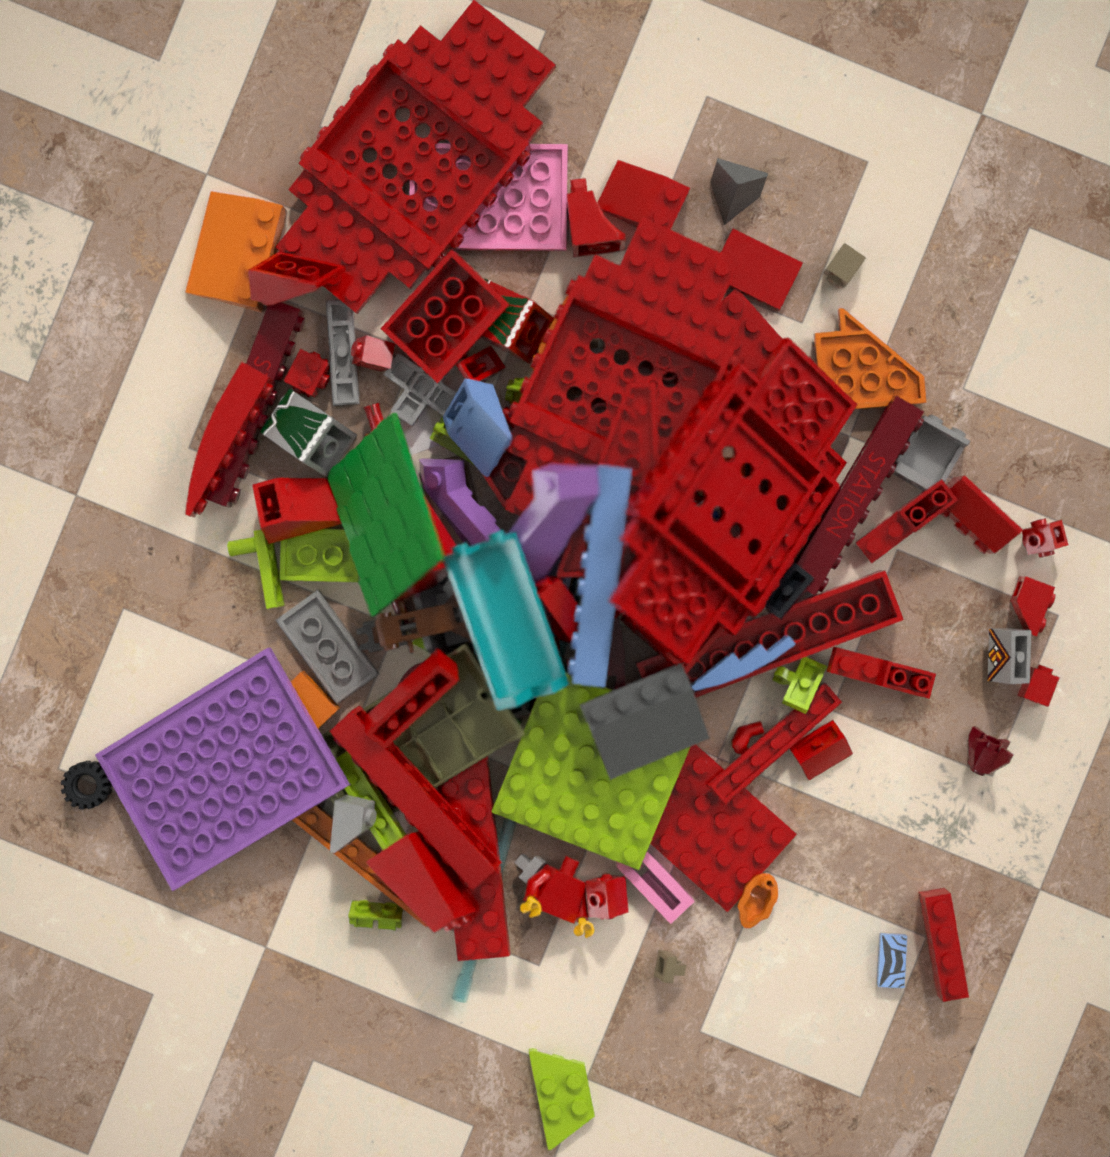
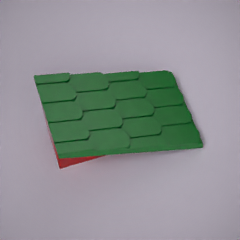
[328,412,457,617]

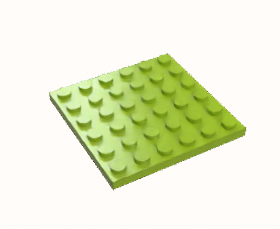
[492,672,690,870]

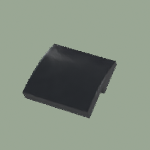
[765,562,816,620]

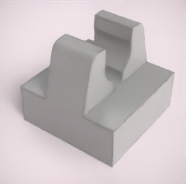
[514,854,547,884]

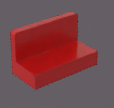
[790,720,853,780]

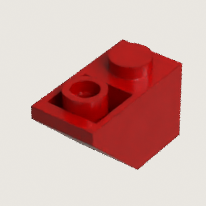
[1010,576,1056,637]

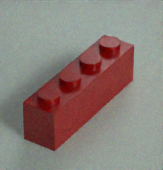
[365,648,459,749]
[919,888,969,1002]

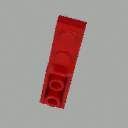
[856,479,958,563]
[826,646,936,699]

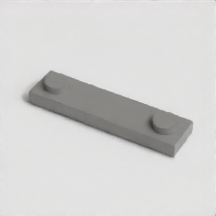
[326,300,360,406]

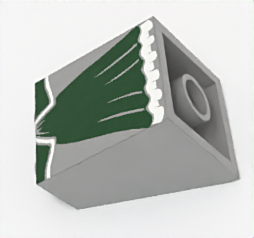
[260,388,357,478]

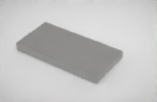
[276,590,380,705]

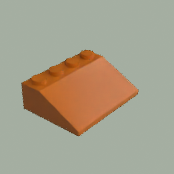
[185,191,287,312]

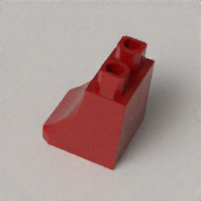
[567,178,626,258]

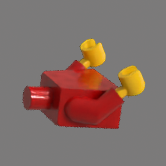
[520,856,594,938]

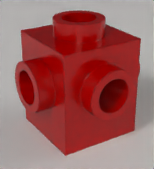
[1022,518,1068,558]

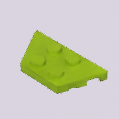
[529,1048,595,1150]

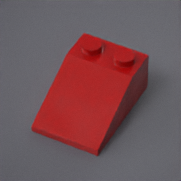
[597,160,690,229]
[248,251,346,306]

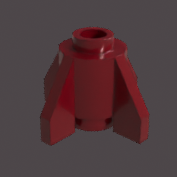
[967,726,1014,776]

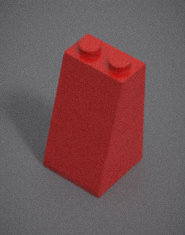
[366,831,476,933]

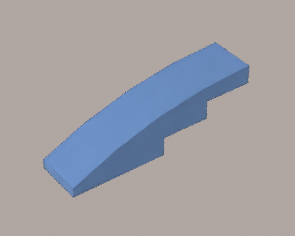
[690,635,795,691]

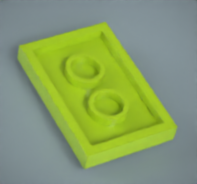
[280,529,359,582]

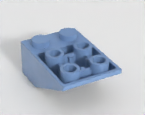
[443,378,512,477]

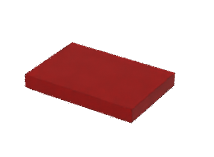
[721,228,803,311]

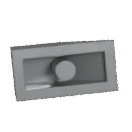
[330,795,376,853]

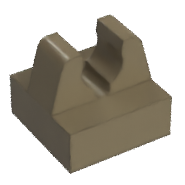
[654,950,686,983]

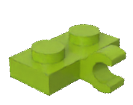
[772,657,827,714]

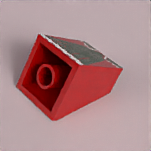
[480,278,554,364]

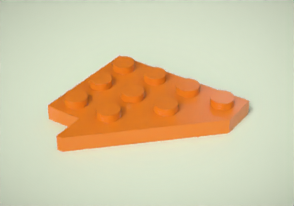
[813,308,926,410]

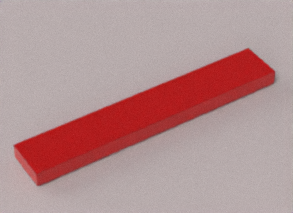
[707,682,842,805]

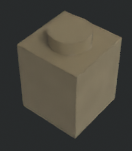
[823,243,866,288]

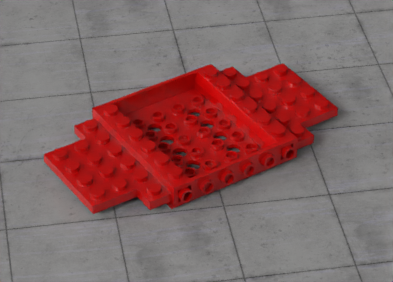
[275,0,556,314]
[505,216,742,539]
[608,337,858,665]

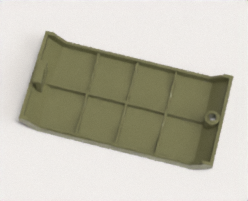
[322,643,525,830]

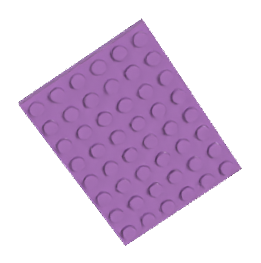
[95,647,350,891]

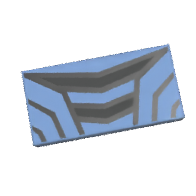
[877,933,907,988]

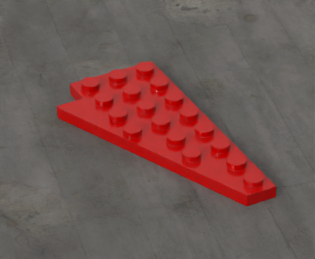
[557,382,659,585]

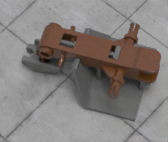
[356,574,479,659]

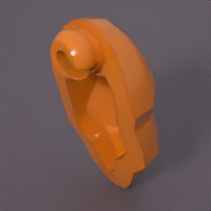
[737,873,778,928]

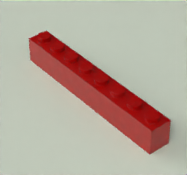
[329,705,502,890]

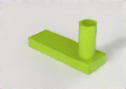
[227,530,285,609]

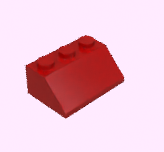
[940,475,1023,554]

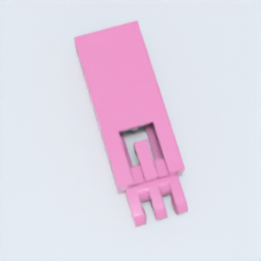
[616,850,695,924]

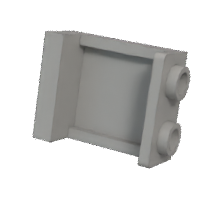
[893,414,970,491]

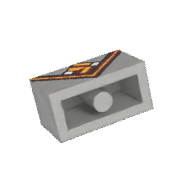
[987,628,1031,684]

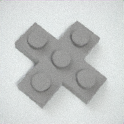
[383,353,456,427]

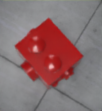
[284,348,330,398]
[585,873,629,920]

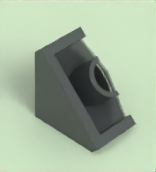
[710,158,768,225]

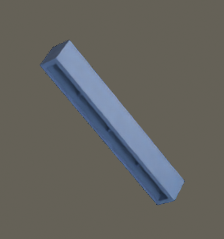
[568,464,632,687]

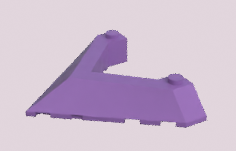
[419,458,600,588]

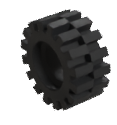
[61,760,112,810]

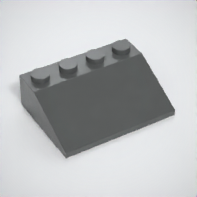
[579,663,709,780]

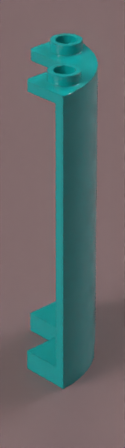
[444,530,569,711]

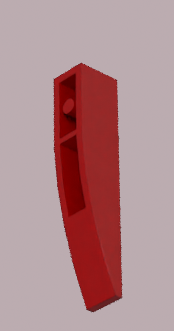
[185,361,274,517]

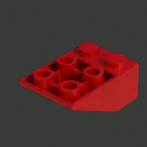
[252,478,342,544]

